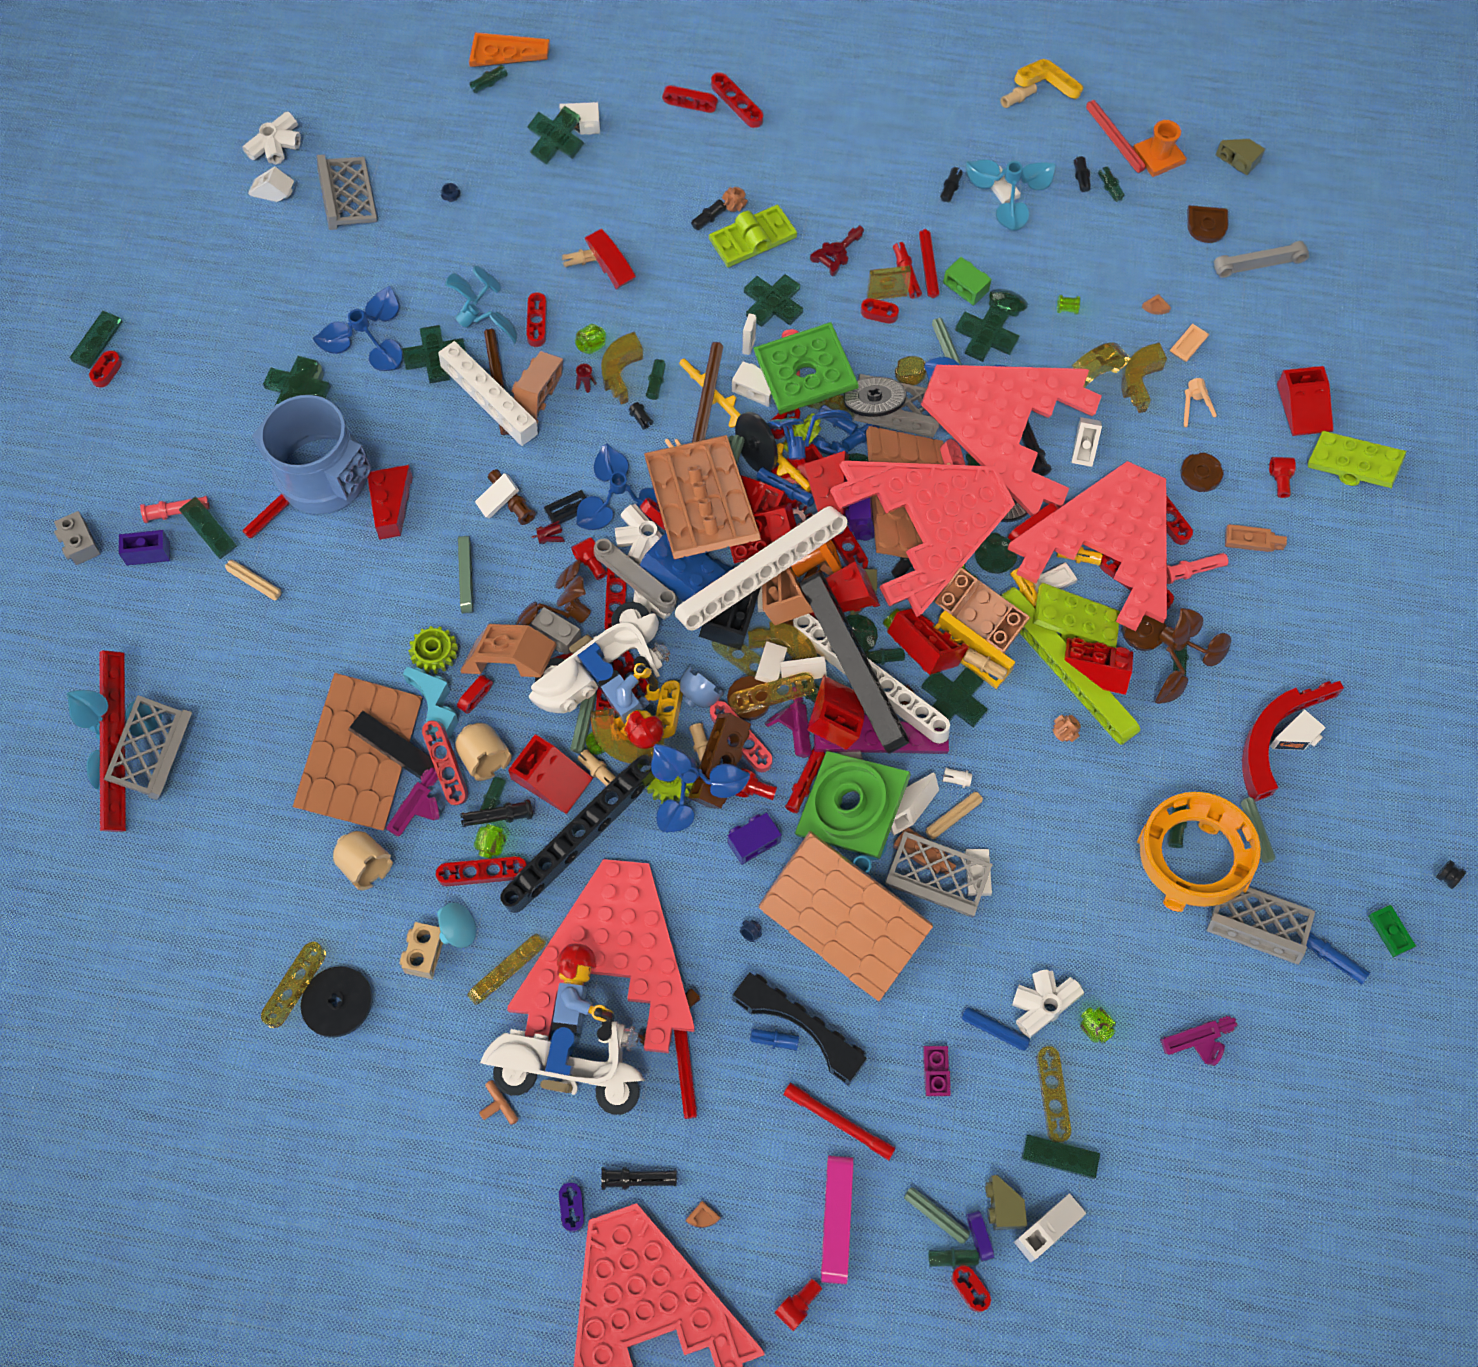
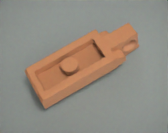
[1225,524,1287,552]
[893,828,956,877]

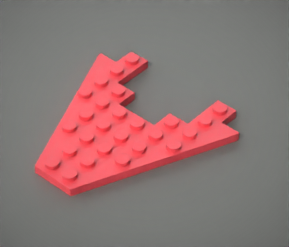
[921,365,1102,517]
[830,461,1015,617]
[1007,461,1167,631]
[507,859,695,1053]
[574,1203,765,1367]

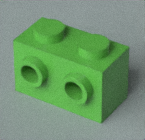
[943,257,992,306]

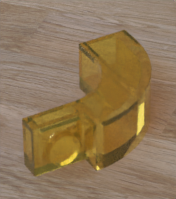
[601,332,643,404]
[1072,342,1131,388]
[1121,342,1167,413]
[748,622,817,660]
[590,708,665,764]

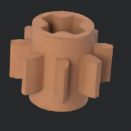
[722,187,748,212]
[1053,714,1081,742]

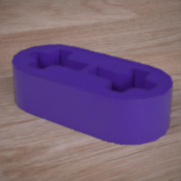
[559,1183,585,1233]
[966,1211,994,1262]

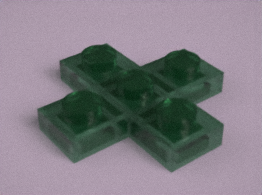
[527,106,584,165]
[744,274,803,327]
[955,305,1020,362]
[402,325,466,383]
[263,356,330,407]
[921,667,988,729]

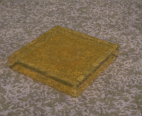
[867,266,911,300]

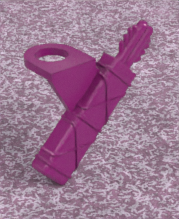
[765,686,812,758]
[386,767,439,837]
[1160,1016,1238,1066]

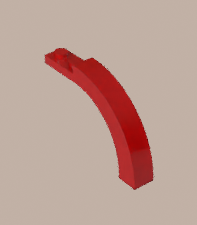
[1242,681,1344,802]

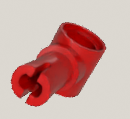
[1269,457,1296,498]
[571,537,607,580]
[736,768,777,801]
[774,1279,822,1331]

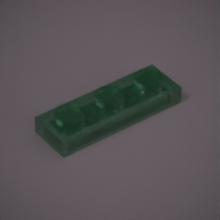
[69,311,122,369]
[178,496,237,559]
[1021,1134,1100,1179]

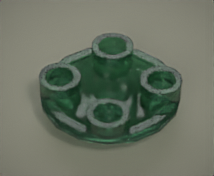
[989,289,1028,316]
[975,533,1018,574]
[846,614,878,653]

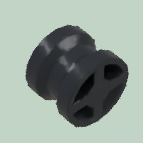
[1436,860,1467,889]

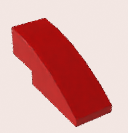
[584,228,636,289]

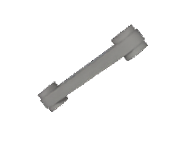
[1214,241,1309,278]
[594,538,677,614]

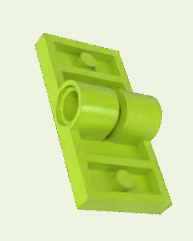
[709,204,797,268]
[1308,431,1406,488]
[1034,583,1120,648]

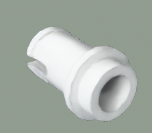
[942,767,972,788]

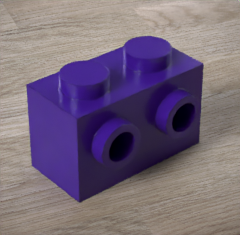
[845,497,875,541]
[118,530,170,566]
[727,813,782,865]

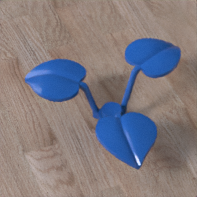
[313,286,403,371]
[766,410,853,460]
[576,444,658,530]
[651,744,750,833]

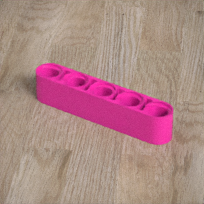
[821,1155,853,1284]

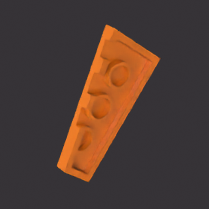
[469,33,550,67]

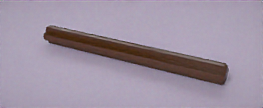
[484,328,509,435]
[692,342,723,443]

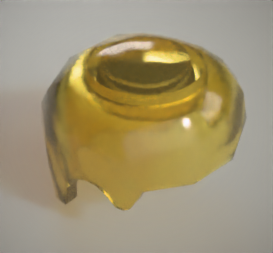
[895,356,926,385]

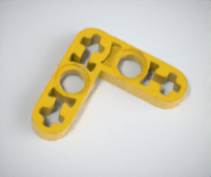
[1014,59,1083,99]
[611,680,683,740]

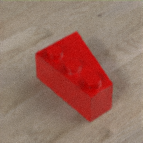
[804,451,849,517]
[367,465,413,540]
[809,561,880,620]
[887,608,969,675]

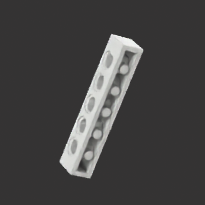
[438,341,538,446]

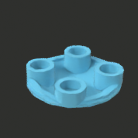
[437,903,476,948]

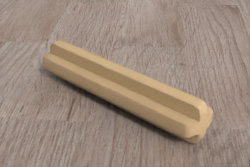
[225,560,282,600]
[925,791,983,839]

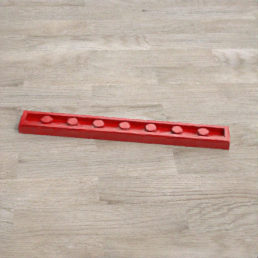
[99,650,126,832]

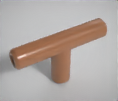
[479,1080,518,1125]

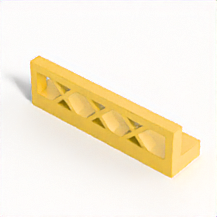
[934,611,1015,689]

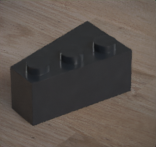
[698,586,761,650]

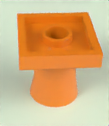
[1133,120,1187,177]
[791,539,842,578]

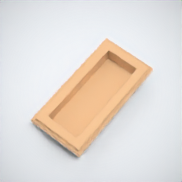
[1170,324,1209,362]

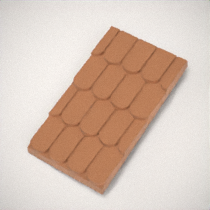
[866,426,944,558]
[644,435,760,559]
[293,673,422,831]
[759,831,933,1001]

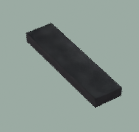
[349,710,435,780]

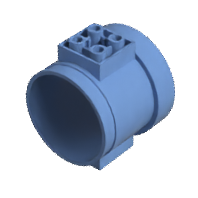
[252,395,371,514]

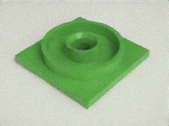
[753,322,859,415]
[795,751,911,859]

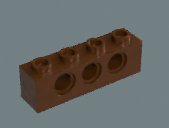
[688,713,751,809]

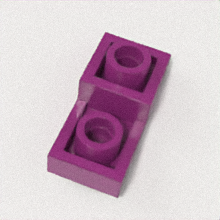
[923,1046,951,1096]

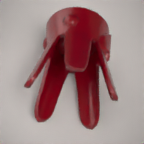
[576,363,597,393]
[531,520,565,544]

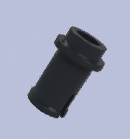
[629,402,653,430]

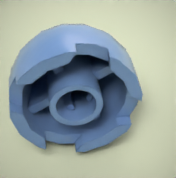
[679,665,724,708]

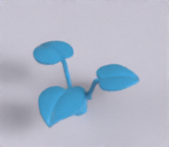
[966,160,1056,231]
[445,265,517,344]
[67,690,162,789]

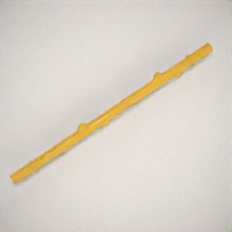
[679,358,811,492]

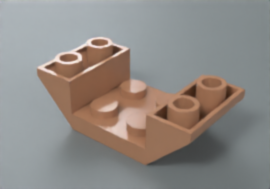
[935,567,1031,653]
[460,624,557,678]

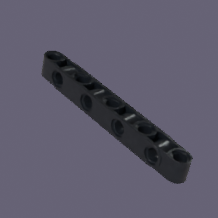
[500,755,655,913]

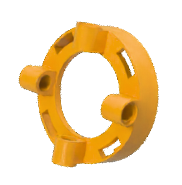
[1136,792,1260,912]

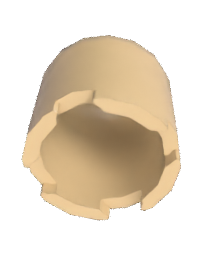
[455,723,512,781]
[333,831,393,891]

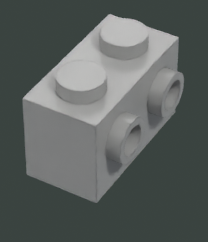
[54,511,101,565]
[531,607,581,654]

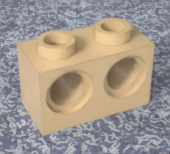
[400,922,443,979]

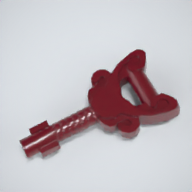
[810,225,864,276]

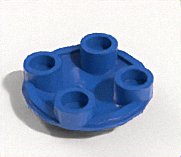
[811,435,848,455]

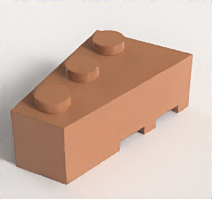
[512,351,563,423]
[762,567,813,625]

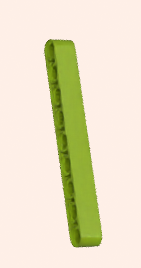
[1000,587,1141,745]

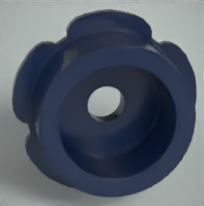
[441,183,460,202]
[740,920,762,942]

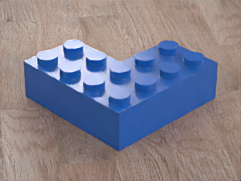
[639,533,728,602]

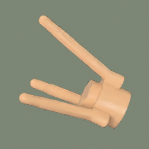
[1184,378,1217,427]

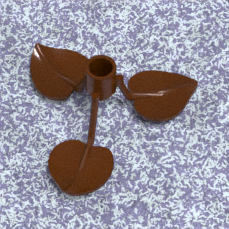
[515,559,591,625]
[1155,608,1232,704]

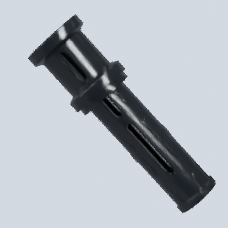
[1022,419,1052,476]
[460,799,533,828]
[601,1167,677,1190]

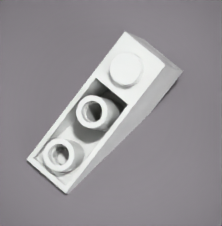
[890,772,939,835]
[1014,1193,1087,1263]

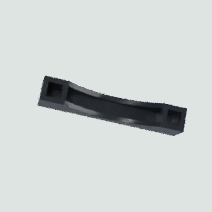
[732,972,867,1086]

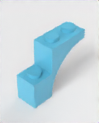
[403,667,458,742]

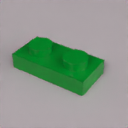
[1368,905,1416,958]

